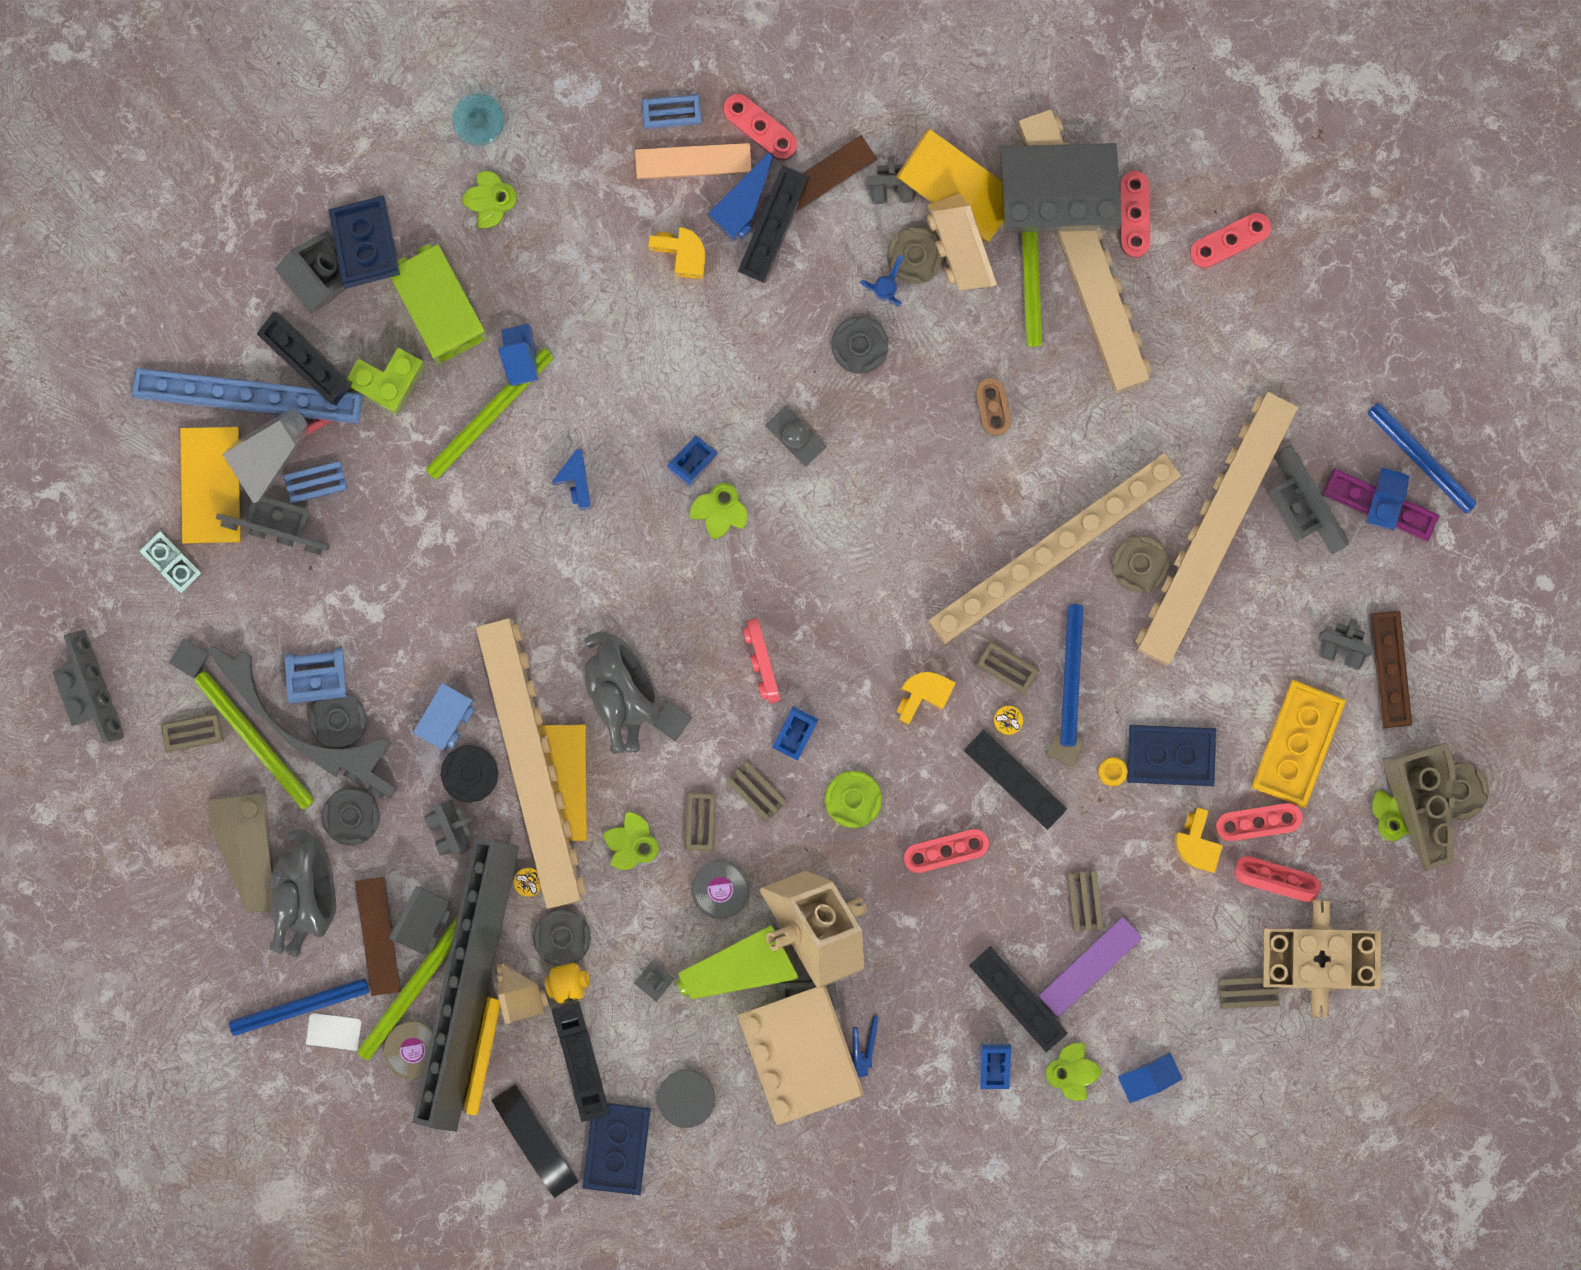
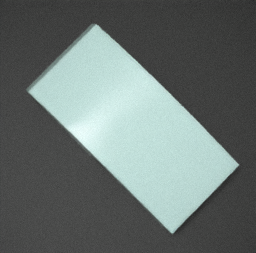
[139,530,201,593]

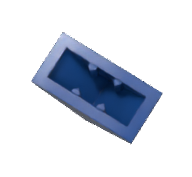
[667,436,718,488]
[772,706,819,761]
[980,1044,1011,1089]
[1118,1053,1183,1103]

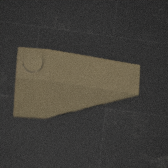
[1383,743,1456,871]
[208,794,273,913]

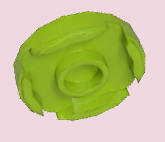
[824,770,882,828]

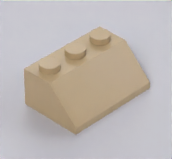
[926,193,997,290]

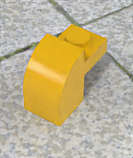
[648,227,706,280]
[896,672,956,726]
[1174,807,1223,873]

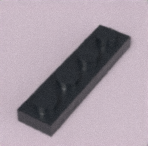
[737,165,810,283]
[257,311,353,406]
[963,729,1067,830]
[968,946,1068,1053]

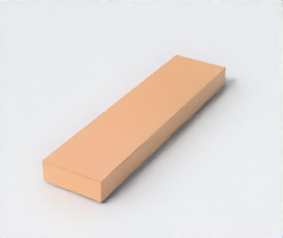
[635,143,751,180]

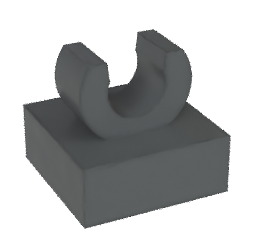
[634,961,675,1002]

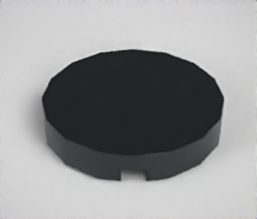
[440,745,499,803]

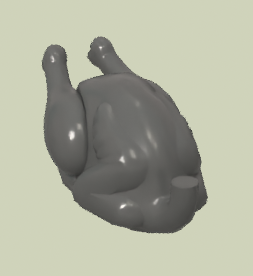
[584,631,660,754]
[270,829,336,957]

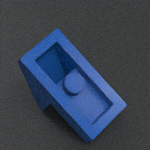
[498,323,539,386]
[552,449,591,510]
[1365,467,1409,531]

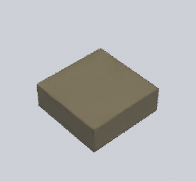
[1046,728,1084,767]

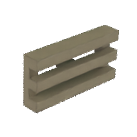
[975,641,1040,695]
[161,713,224,753]
[726,761,786,822]
[685,792,716,851]
[1067,871,1104,932]
[1219,977,1279,1009]

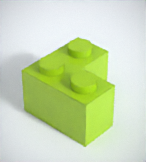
[347,348,426,415]

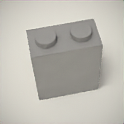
[222,407,308,503]

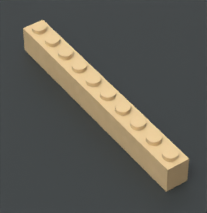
[1017,109,1152,394]
[1135,391,1298,666]
[927,453,1181,646]
[476,618,587,909]

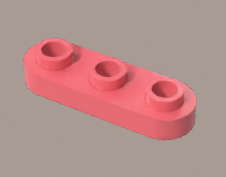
[724,94,797,160]
[1120,171,1150,258]
[1190,213,1271,268]
[742,618,781,704]
[1215,803,1303,841]
[903,829,989,873]
[1234,856,1321,902]

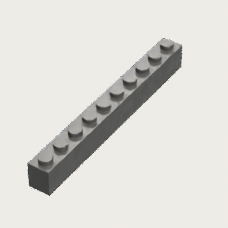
[412,837,519,1132]

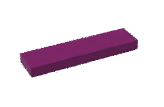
[1322,468,1440,542]

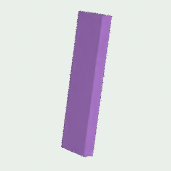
[1038,917,1142,1017]

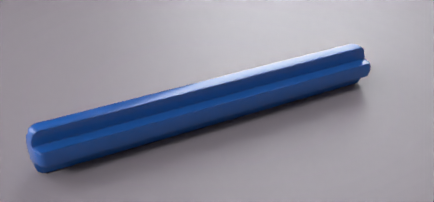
[1368,403,1477,513]
[1060,604,1084,747]
[229,979,369,1036]

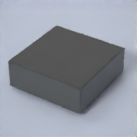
[169,639,210,678]
[652,701,692,741]

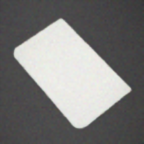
[306,1013,361,1051]

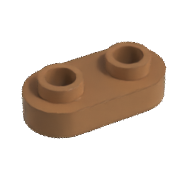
[976,378,1011,436]

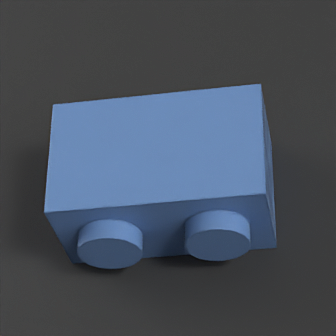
[413,683,475,751]

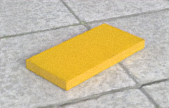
[896,129,1003,242]
[180,427,241,544]
[1251,680,1346,809]
[529,725,587,842]
[462,996,501,1116]

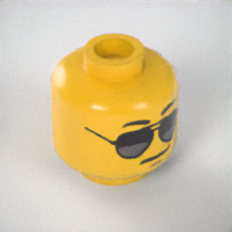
[545,963,590,1004]

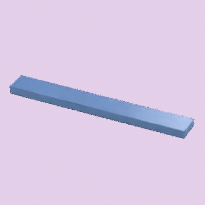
[132,368,364,424]

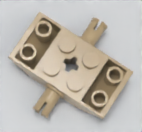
[759,870,867,989]
[1263,900,1381,1018]

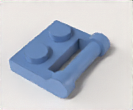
[285,648,347,704]

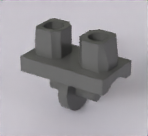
[866,157,916,204]
[1318,618,1374,670]
[424,800,476,855]

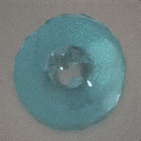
[452,94,504,146]

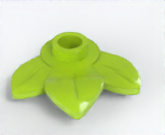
[461,171,518,229]
[690,483,748,540]
[1372,790,1409,842]
[603,812,659,870]
[1045,1042,1102,1101]

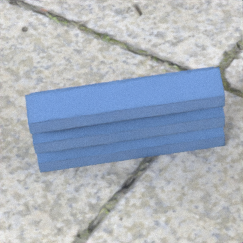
[642,94,702,129]
[284,461,348,504]

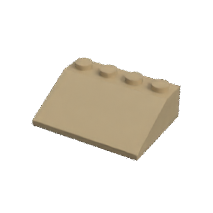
[738,986,864,1126]

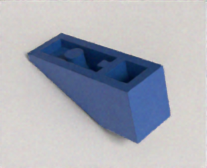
[708,152,773,241]

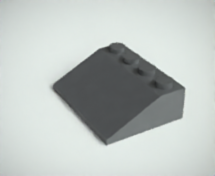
[1001,143,1122,233]

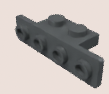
[1267,445,1349,554]
[216,496,330,555]
[52,630,124,743]

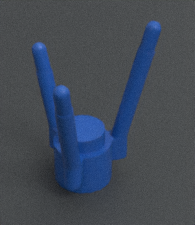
[860,255,903,307]
[849,1015,878,1077]

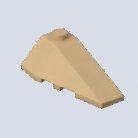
[497,963,549,1024]

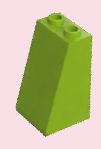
[390,244,488,365]
[676,925,798,1000]

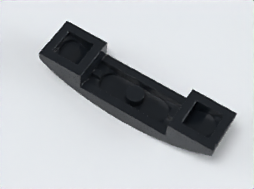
[551,1002,610,1122]
[491,1084,579,1198]

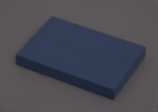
[329,195,400,289]
[1127,725,1216,787]
[583,1103,651,1195]

